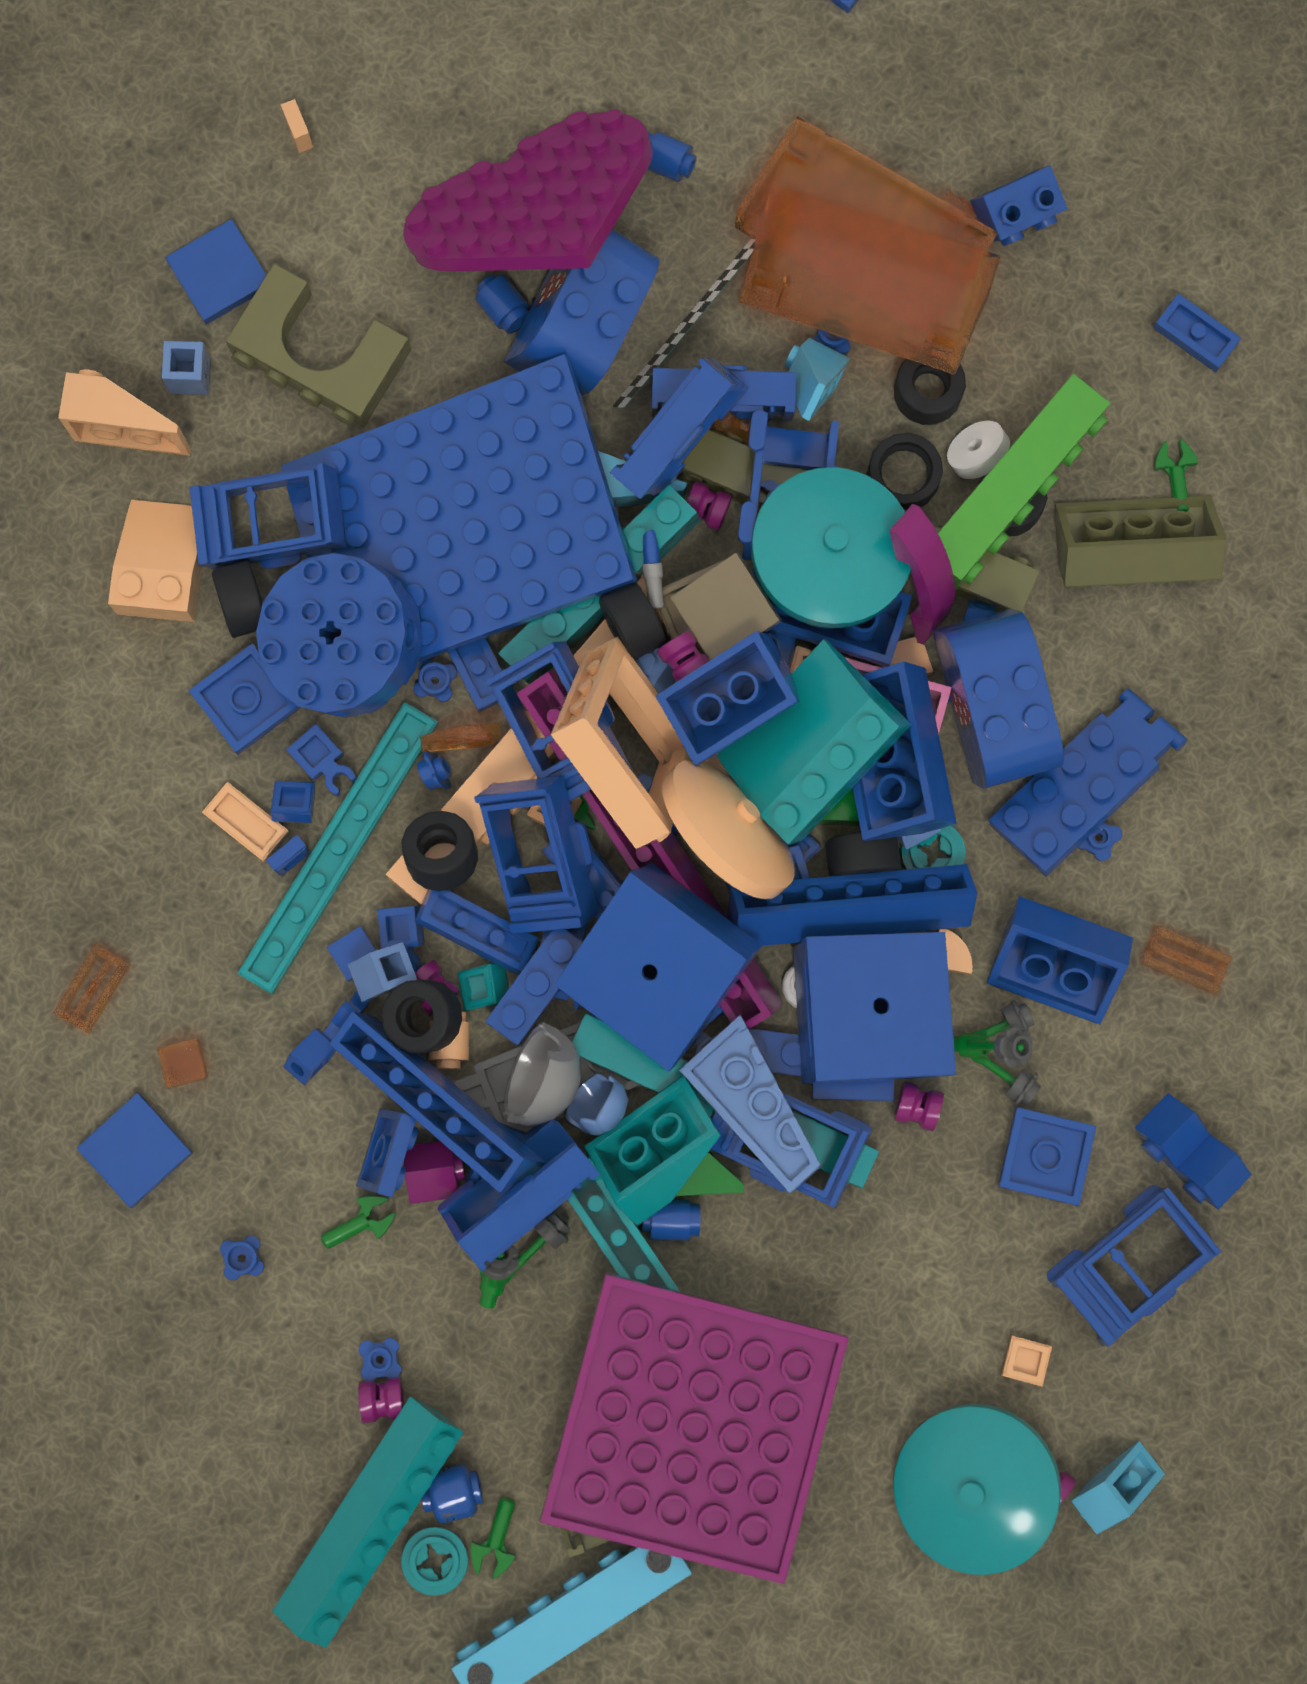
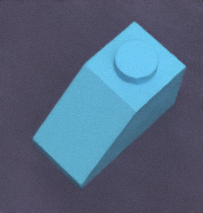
[1071,1441,1165,1534]

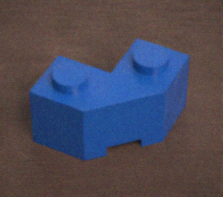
[1135,1093,1252,1210]

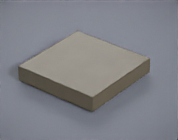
[670,552,782,660]

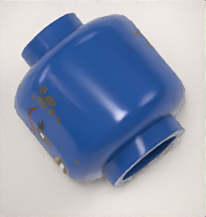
[422,1463,483,1523]

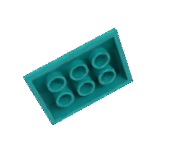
[716,639,912,845]

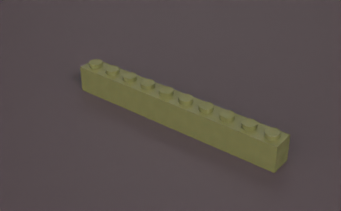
[678,430,1040,612]

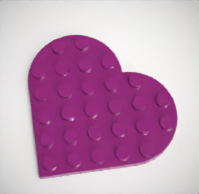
[403,109,653,271]

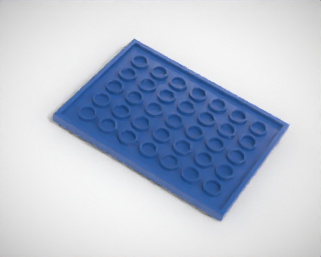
[280,354,638,662]

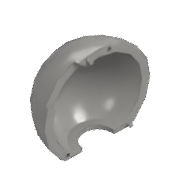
[503,1022,582,1126]

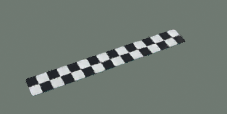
[612,239,763,408]

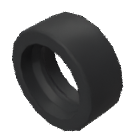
[867,433,943,509]

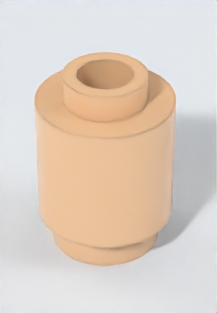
[428,1012,470,1070]

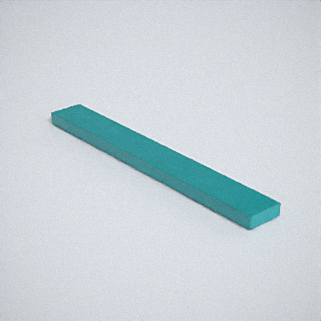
[237,702,439,995]
[572,1013,879,1188]

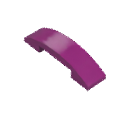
[889,504,955,645]

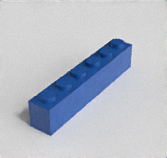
[727,864,977,946]
[330,1011,546,1194]

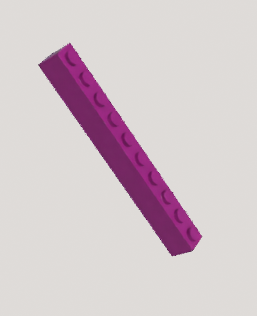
[516,669,783,1029]

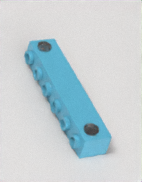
[451,1546,692,1684]

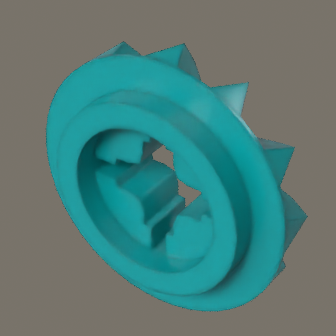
[901,826,966,869]
[401,1527,468,1596]

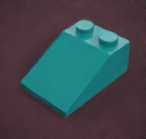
[584,1076,721,1226]

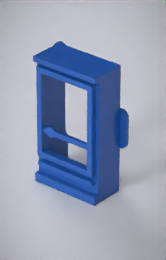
[610,358,749,499]
[652,365,796,421]
[738,410,840,560]
[190,463,346,569]
[485,641,632,804]
[474,775,599,934]
[711,1084,872,1209]
[438,1118,600,1272]
[1047,1185,1221,1347]

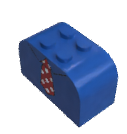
[504,229,659,396]
[932,609,1064,789]

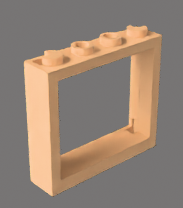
[551,637,691,849]

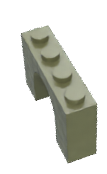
[226,264,411,427]

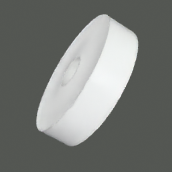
[947,421,1010,479]

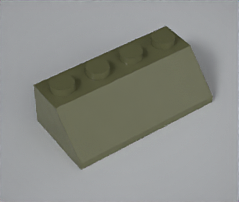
[1055,496,1227,588]

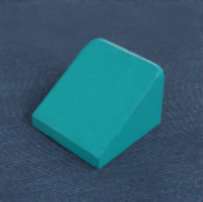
[458,964,509,1011]

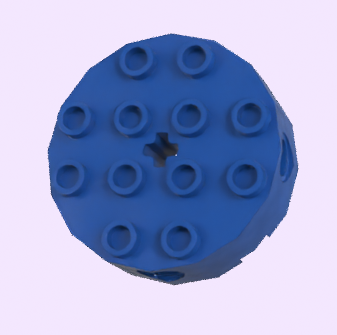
[256,553,423,718]

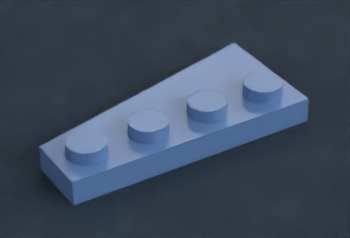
[680,1015,821,1194]

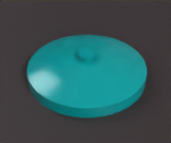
[751,467,911,628]
[894,1404,1062,1575]

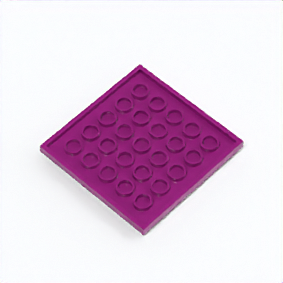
[540,1273,849,1584]

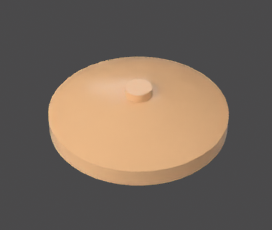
[662,760,795,899]

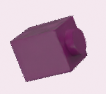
[404,1141,465,1204]

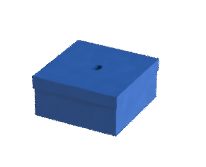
[554,862,762,1072]
[793,932,956,1084]

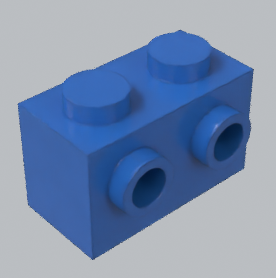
[970,165,1068,246]

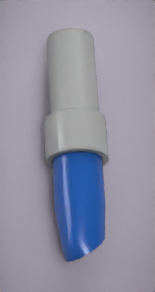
[642,530,664,608]

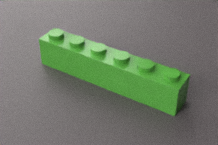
[938,373,1110,590]

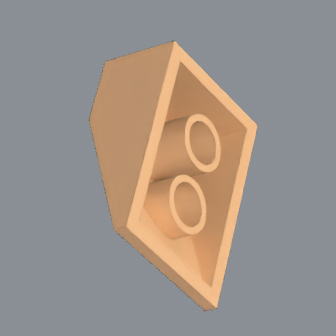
[58,369,191,456]
[108,500,202,622]

